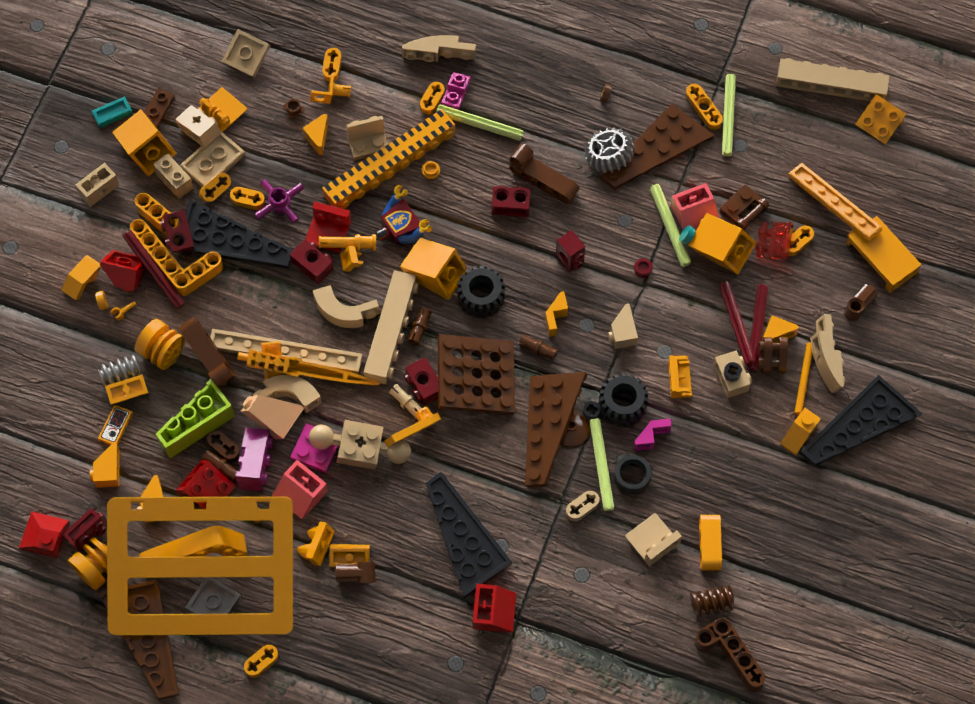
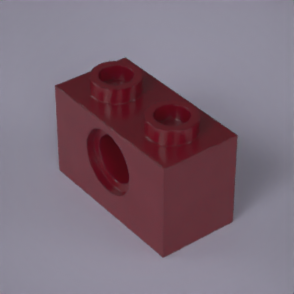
[556,230,586,272]
[289,239,334,285]
[404,357,438,406]

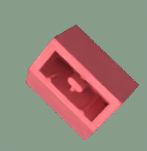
[670,183,719,230]
[272,460,328,520]

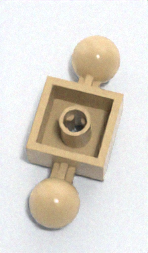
[309,420,411,470]

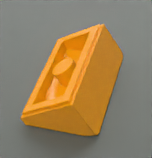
[329,544,370,567]

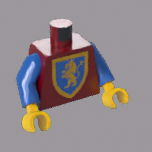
[376,185,433,244]

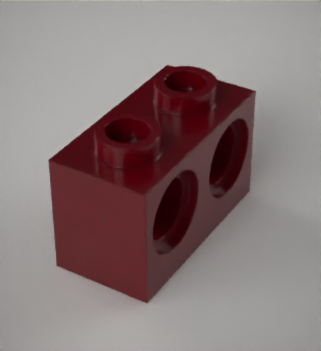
[491,185,530,217]
[160,210,195,254]

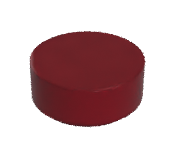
[634,258,653,278]

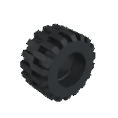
[458,266,505,318]
[599,373,648,427]

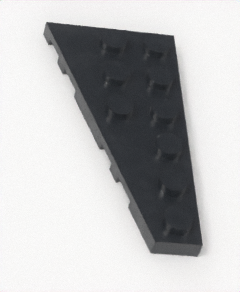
[178,199,292,269]
[800,375,922,467]
[426,472,512,598]

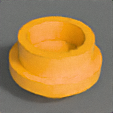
[422,161,440,179]

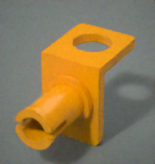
[309,74,351,104]

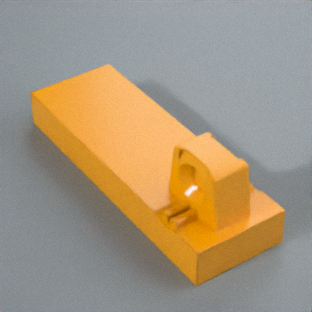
[384,407,441,447]

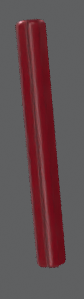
[123,230,185,309]
[719,281,756,365]
[746,284,768,372]

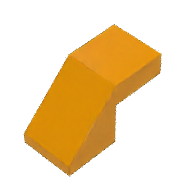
[61,255,101,300]
[545,291,568,337]

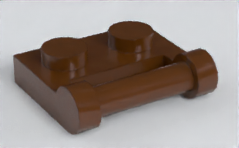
[719,184,770,230]

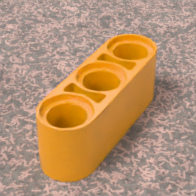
[135,193,179,237]
[699,515,722,571]

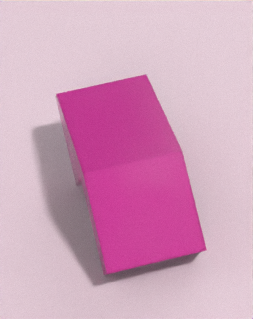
[634,419,672,451]

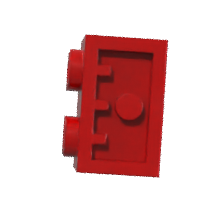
[305,201,352,253]
[176,460,235,509]

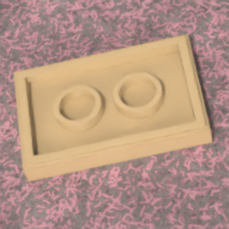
[180,130,246,191]

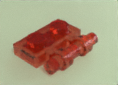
[755,222,794,259]

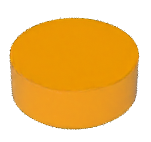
[95,290,109,310]

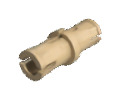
[389,384,422,419]

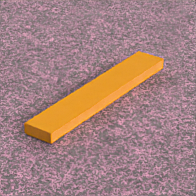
[789,163,882,242]

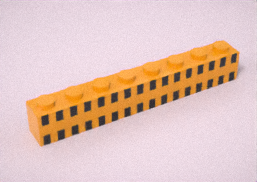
[322,109,455,209]

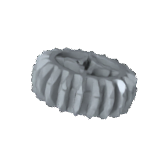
[585,128,635,173]

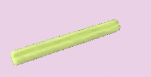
[722,74,736,157]
[437,105,524,141]
[650,184,691,267]
[590,418,614,511]

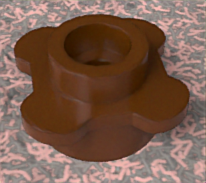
[283,99,305,118]

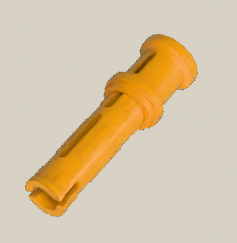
[318,234,376,251]

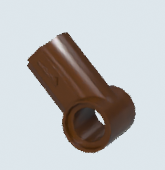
[844,284,878,321]
[335,562,375,583]

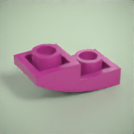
[441,72,470,110]

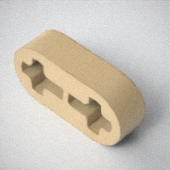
[566,491,599,522]

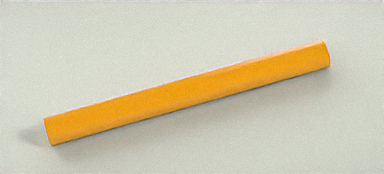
[794,343,813,415]

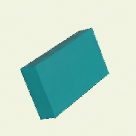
[91,96,133,128]

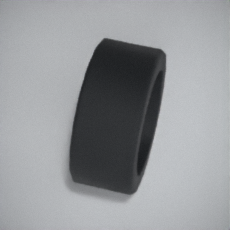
[614,455,651,494]

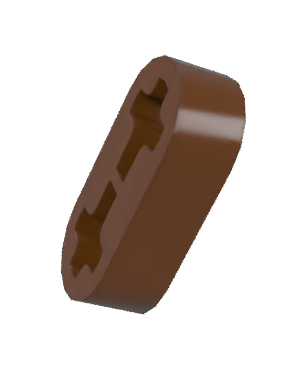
[207,431,240,462]

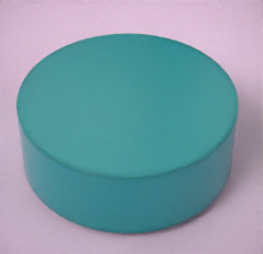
[679,225,696,245]

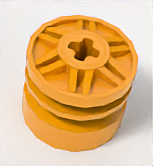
[134,319,186,370]
[67,537,107,591]

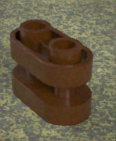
[758,337,788,373]

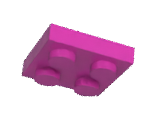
[290,423,339,473]

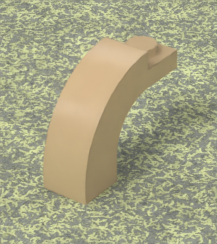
[313,285,379,328]
[253,375,322,413]

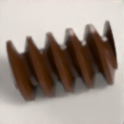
[690,585,734,617]

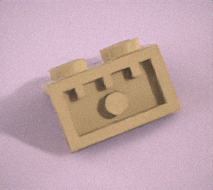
[347,116,388,161]
[625,513,682,567]

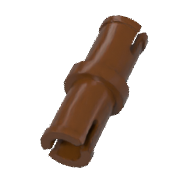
[408,307,432,346]
[519,334,558,361]
[202,450,238,482]

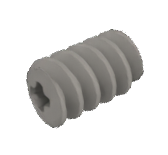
[98,354,141,388]

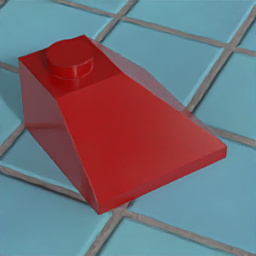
[100,250,146,292]
[19,511,69,558]

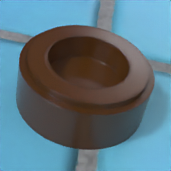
[600,83,612,102]

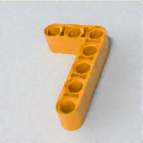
[130,219,223,296]
[139,526,248,557]

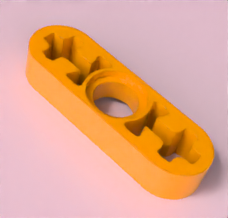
[686,84,723,130]

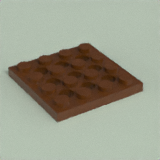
[437,334,515,415]

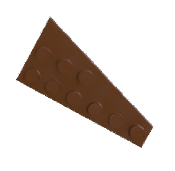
[600,103,714,190]
[525,372,588,488]
[98,579,180,700]

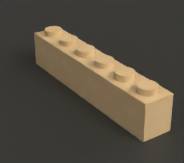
[776,58,889,101]
[364,270,419,385]

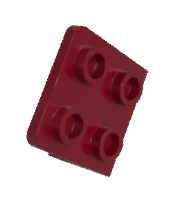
[62,508,107,552]

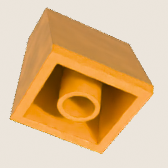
[112,109,177,177]
[688,213,757,275]
[400,237,468,300]

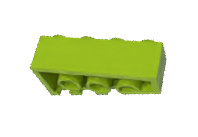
[156,379,235,458]

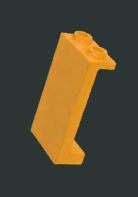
[846,216,922,293]

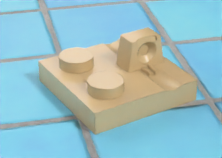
[222,29,271,78]

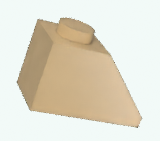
[608,303,638,349]

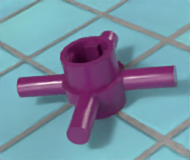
[255,179,304,224]

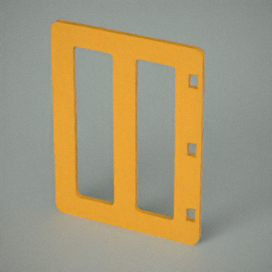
[107,497,293,635]

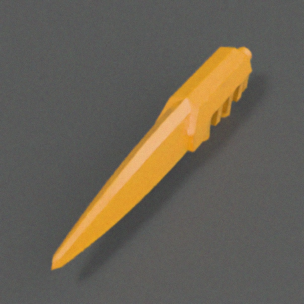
[237,349,380,385]

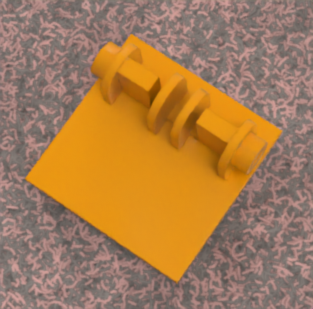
[198,87,248,132]
[855,94,907,145]

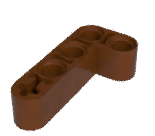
[509,143,580,204]
[178,316,237,388]
[695,618,765,692]

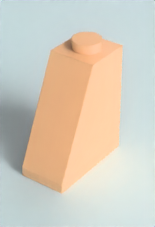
[241,395,304,439]

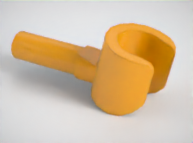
[111,301,137,321]

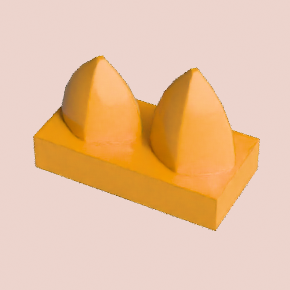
[296,521,335,567]

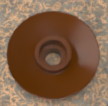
[561,410,590,447]

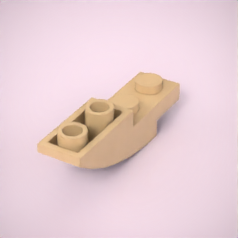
[402,35,476,62]
[810,314,845,393]

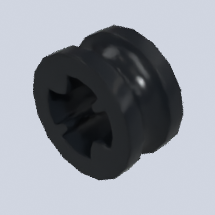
[723,362,742,382]
[583,401,601,420]

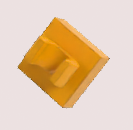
[340,246,363,272]

